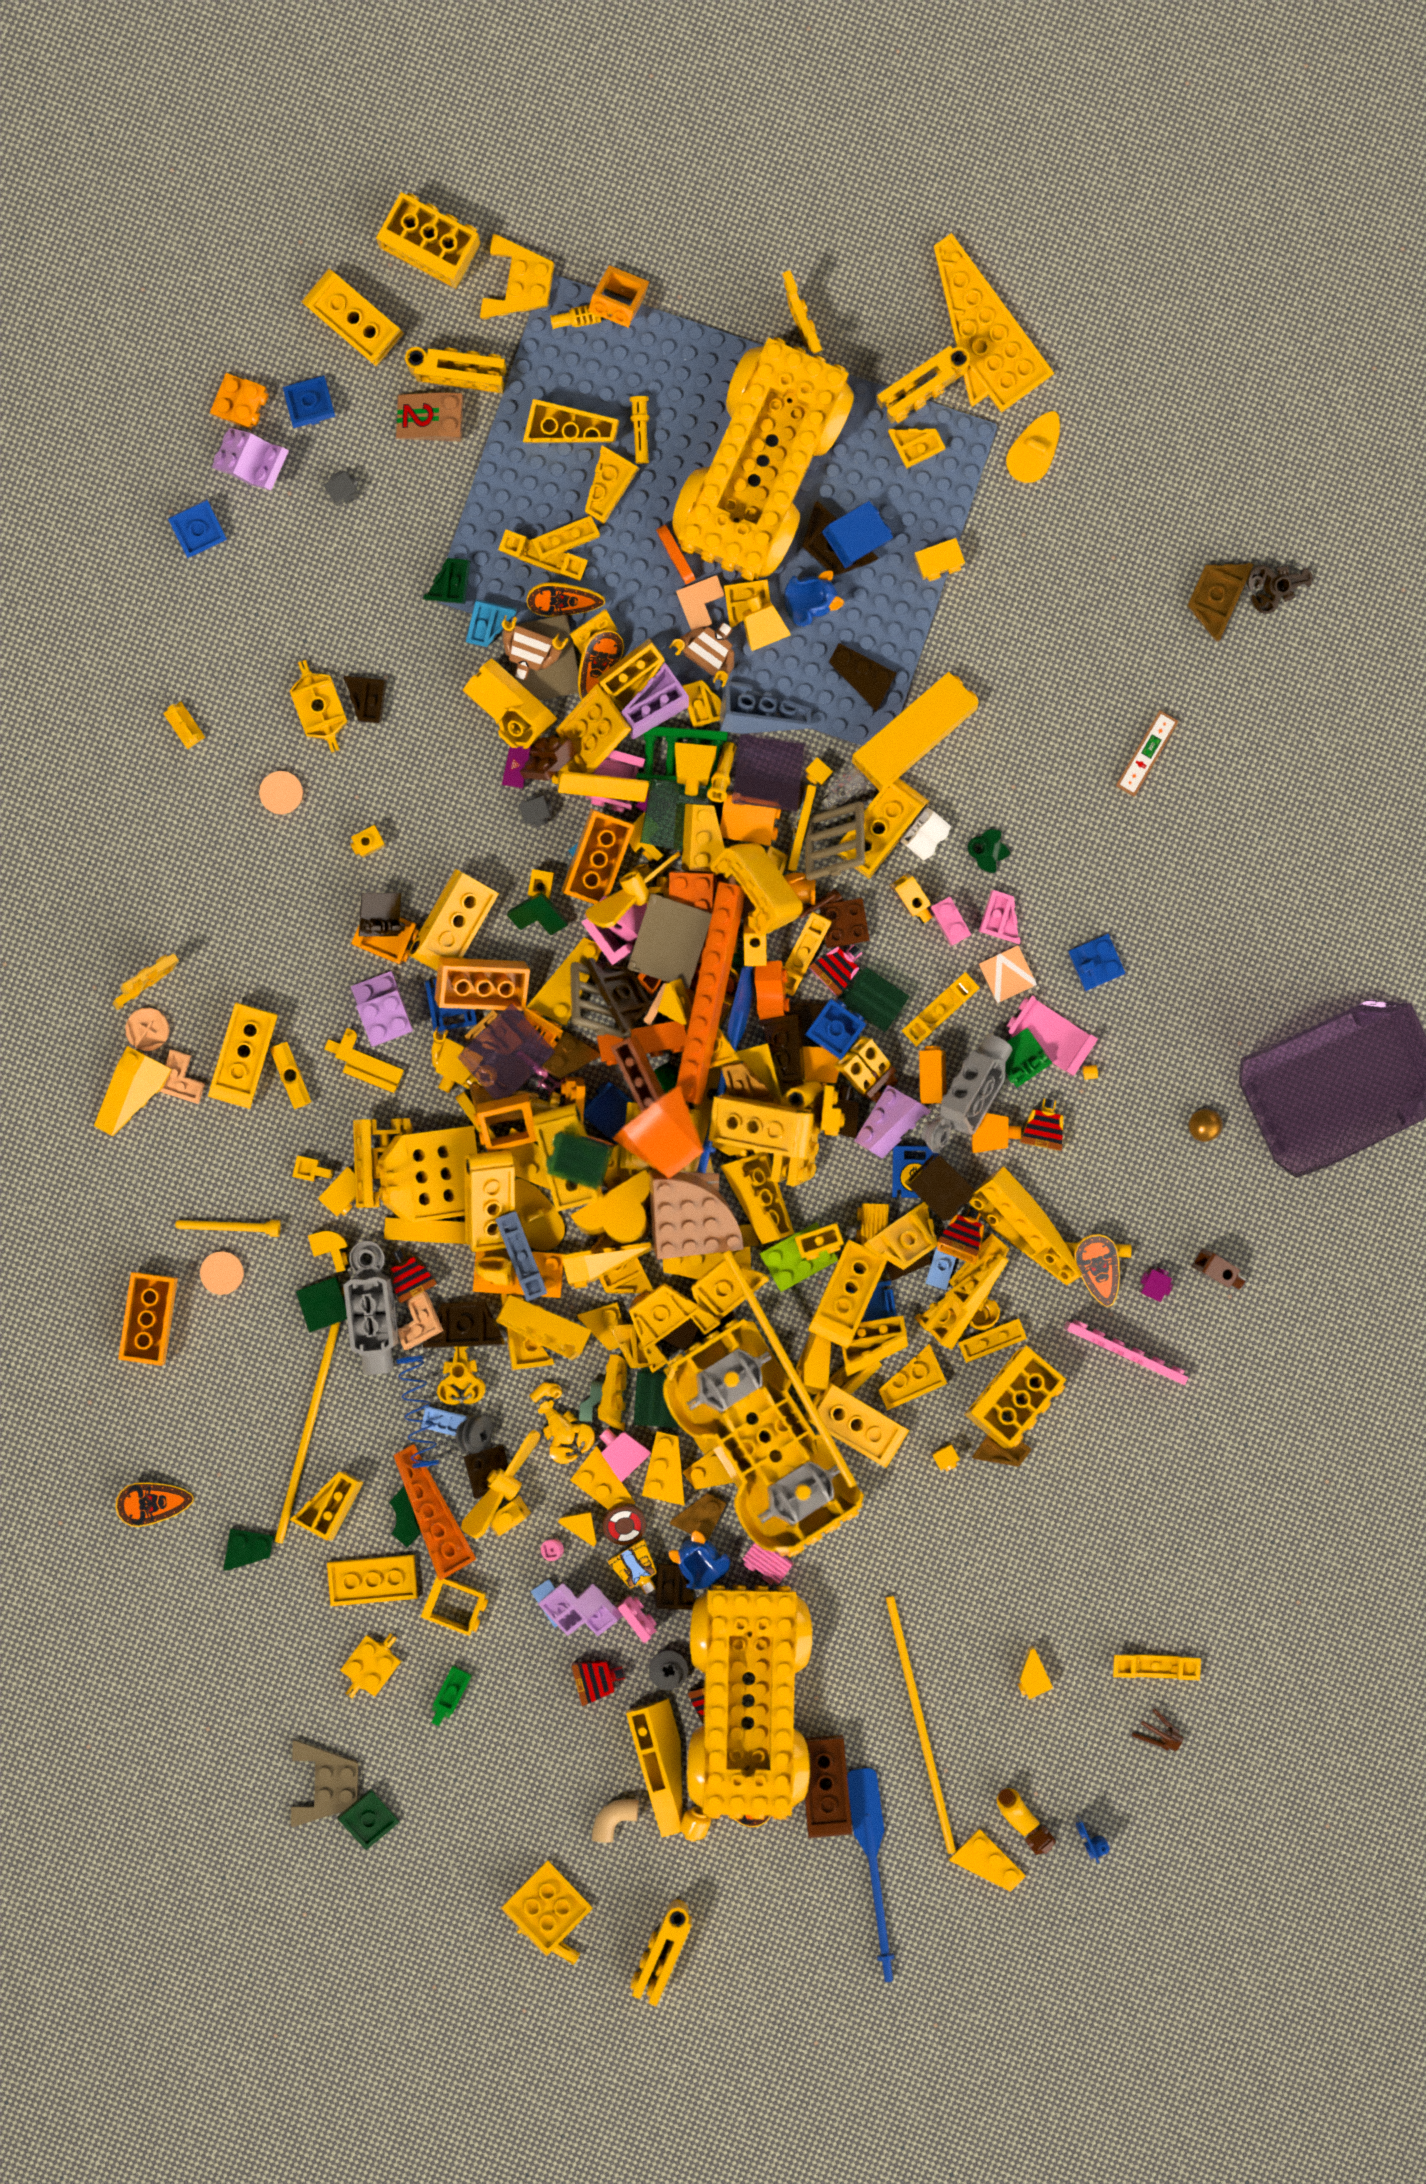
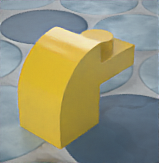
[629,812,663,863]
[308,1231,349,1273]

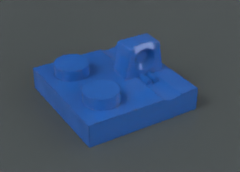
[282,376,336,428]
[168,499,227,558]
[1068,934,1126,991]

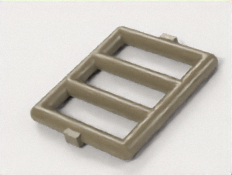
[805,801,865,880]
[571,962,631,1039]

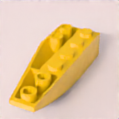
[969,1166,1082,1285]
[626,1698,683,1837]

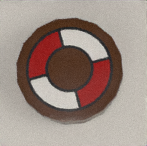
[602,1503,646,1545]

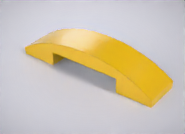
[498,530,588,581]
[783,911,832,996]
[902,972,980,1047]
[384,1217,467,1244]
[1113,1654,1201,1680]

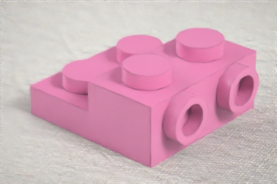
[615,1595,657,1643]

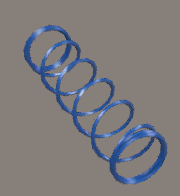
[396,1355,440,1468]

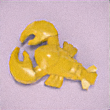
[437,1347,486,1405]
[537,1400,595,1464]

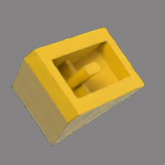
[658,977,693,1025]
[558,1511,597,1547]

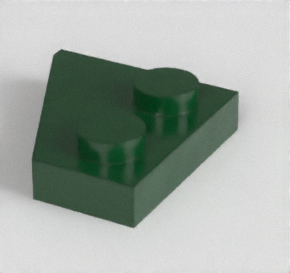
[423,558,471,604]
[223,1528,274,1571]

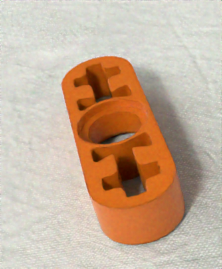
[655,524,696,585]

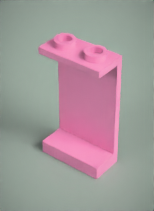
[1006,996,1098,1076]

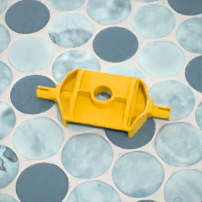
[289,660,348,753]

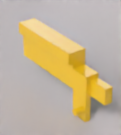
[324,1028,404,1093]

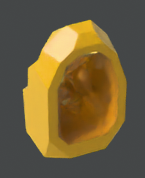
[475,1256,512,1285]

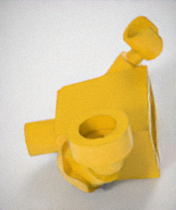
[431,1027,497,1093]

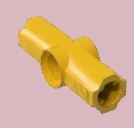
[270,1042,312,1110]

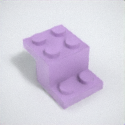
[212,428,289,491]
[351,971,413,1047]
[538,1583,623,1637]

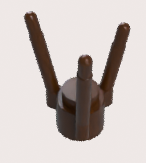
[799,889,844,919]
[1131,1709,1184,1752]

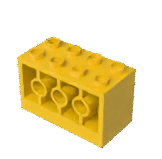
[376,192,481,289]
[964,1345,1066,1448]

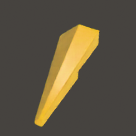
[914,1254,1008,1350]

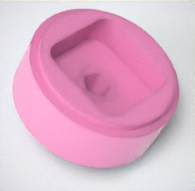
[541,1538,564,1561]

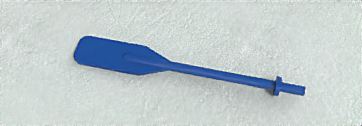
[697,965,756,1174]
[847,1768,895,1982]

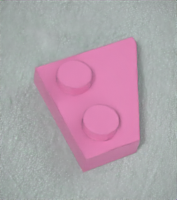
[978,890,1020,944]

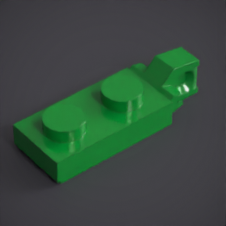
[431,1665,472,1726]

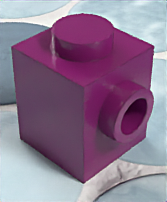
[1139,1267,1173,1302]

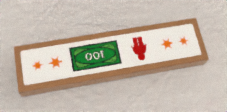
[1116,711,1179,797]

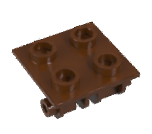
[820,898,870,948]

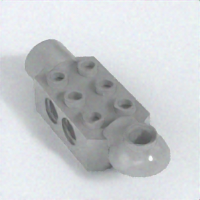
[921,1034,1013,1153]
[343,1241,399,1375]

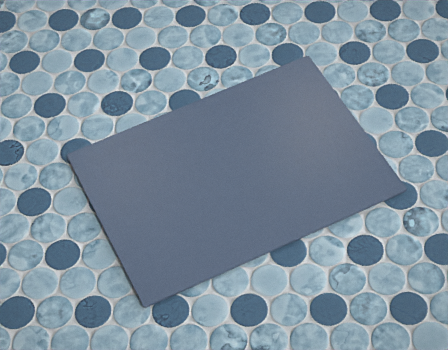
[437,274,997,746]

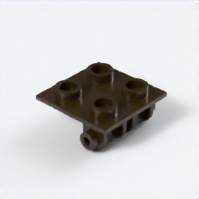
[358,893,405,937]
[463,1445,509,1499]

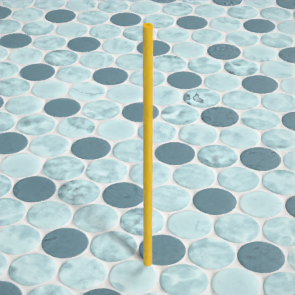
[722,1250,857,1488]
[275,1287,345,1544]
[885,1596,956,1854]

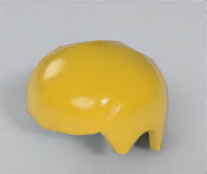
[969,1299,1000,1330]

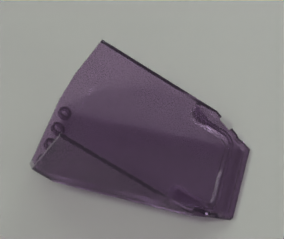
[1239,999,1426,1178]

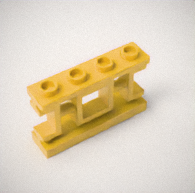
[353,1118,413,1208]

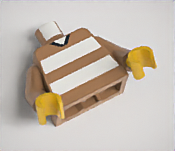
[502,615,568,680]
[669,622,735,687]

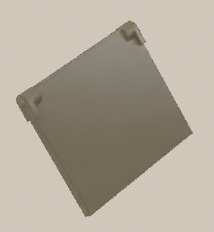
[510,614,579,701]
[627,893,712,989]

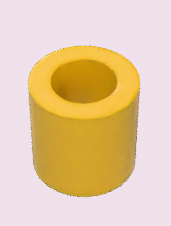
[1083,1065,1098,1080]

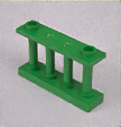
[636,727,727,789]

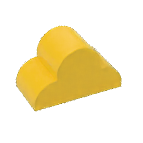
[570,1169,651,1246]

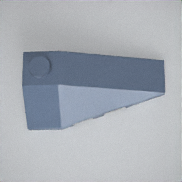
[720,681,812,734]

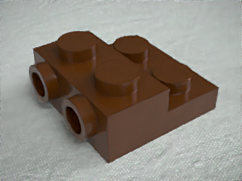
[519,735,577,781]

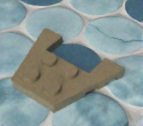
[291,1740,359,1827]

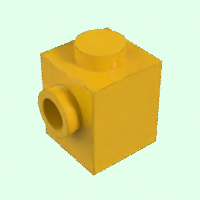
[350,825,386,858]

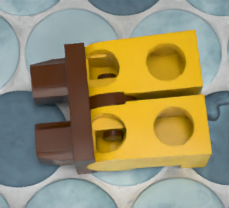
[833,1036,898,1103]

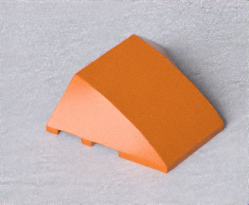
[613,1085,704,1178]

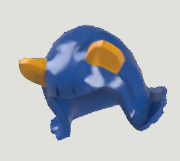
[784,571,844,627]
[668,1530,731,1590]

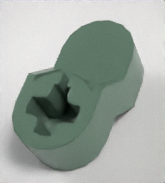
[579,1380,604,1422]

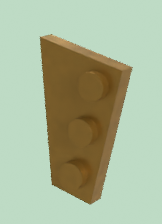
[469,1084,539,1128]

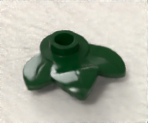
[967,829,1011,873]

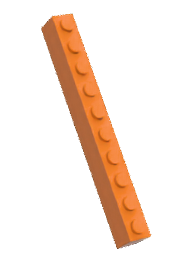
[676,882,746,1105]

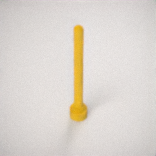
[175,1219,281,1237]

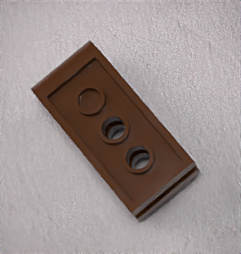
[804,1734,852,1839]

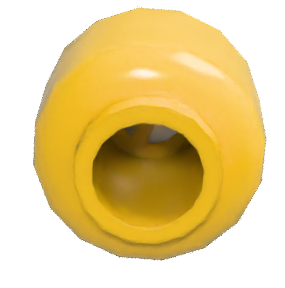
[680,1807,711,1841]

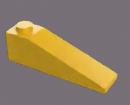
[94,1046,172,1136]
[562,1242,653,1289]
[795,1332,831,1397]

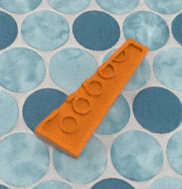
[393,1444,476,1580]

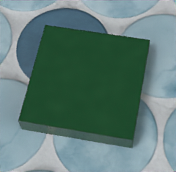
[296,1277,347,1333]
[337,1789,400,1850]

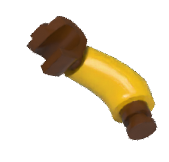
[997,1788,1056,1855]

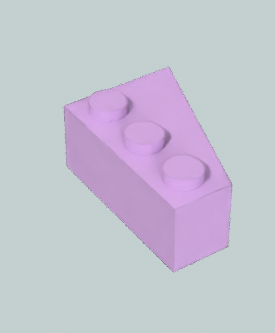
[621,663,689,739]
[854,1085,931,1158]

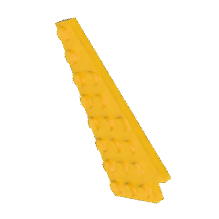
[933,233,1054,413]

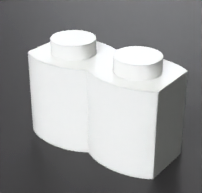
[900,807,951,860]

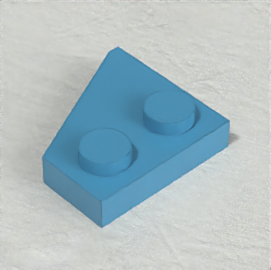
[466,599,517,647]

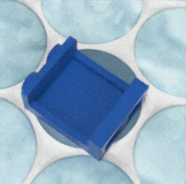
[822,501,893,569]
[584,1081,634,1145]

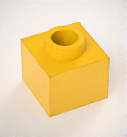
[805,757,833,786]
[931,1443,960,1471]

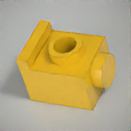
[527,869,555,900]

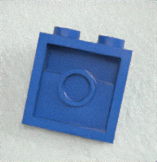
[805,999,866,1060]

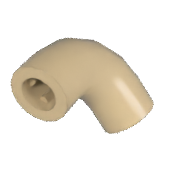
[592,1799,639,1843]

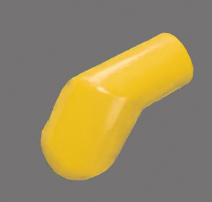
[529,1382,562,1403]

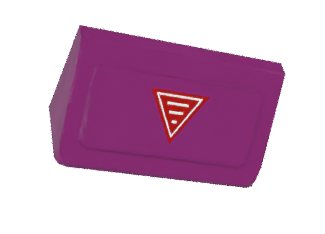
[502,746,532,789]

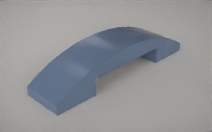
[495,1211,547,1301]

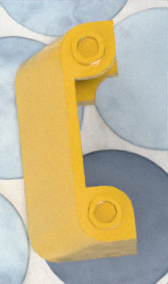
[710,843,803,937]

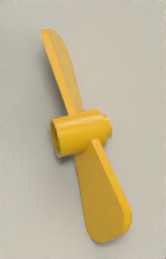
[585,851,681,928]
[461,1430,541,1538]

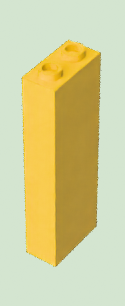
[852,672,979,793]

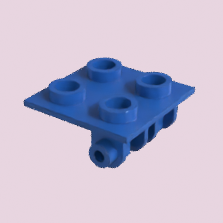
[1075,1815,1110,1863]

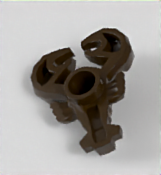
[1247,564,1313,614]

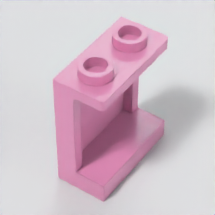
[585,750,645,813]
[582,914,635,965]

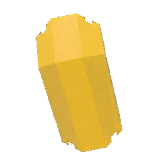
[463,658,557,749]

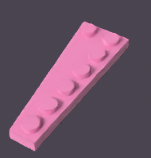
[1063,1319,1188,1385]

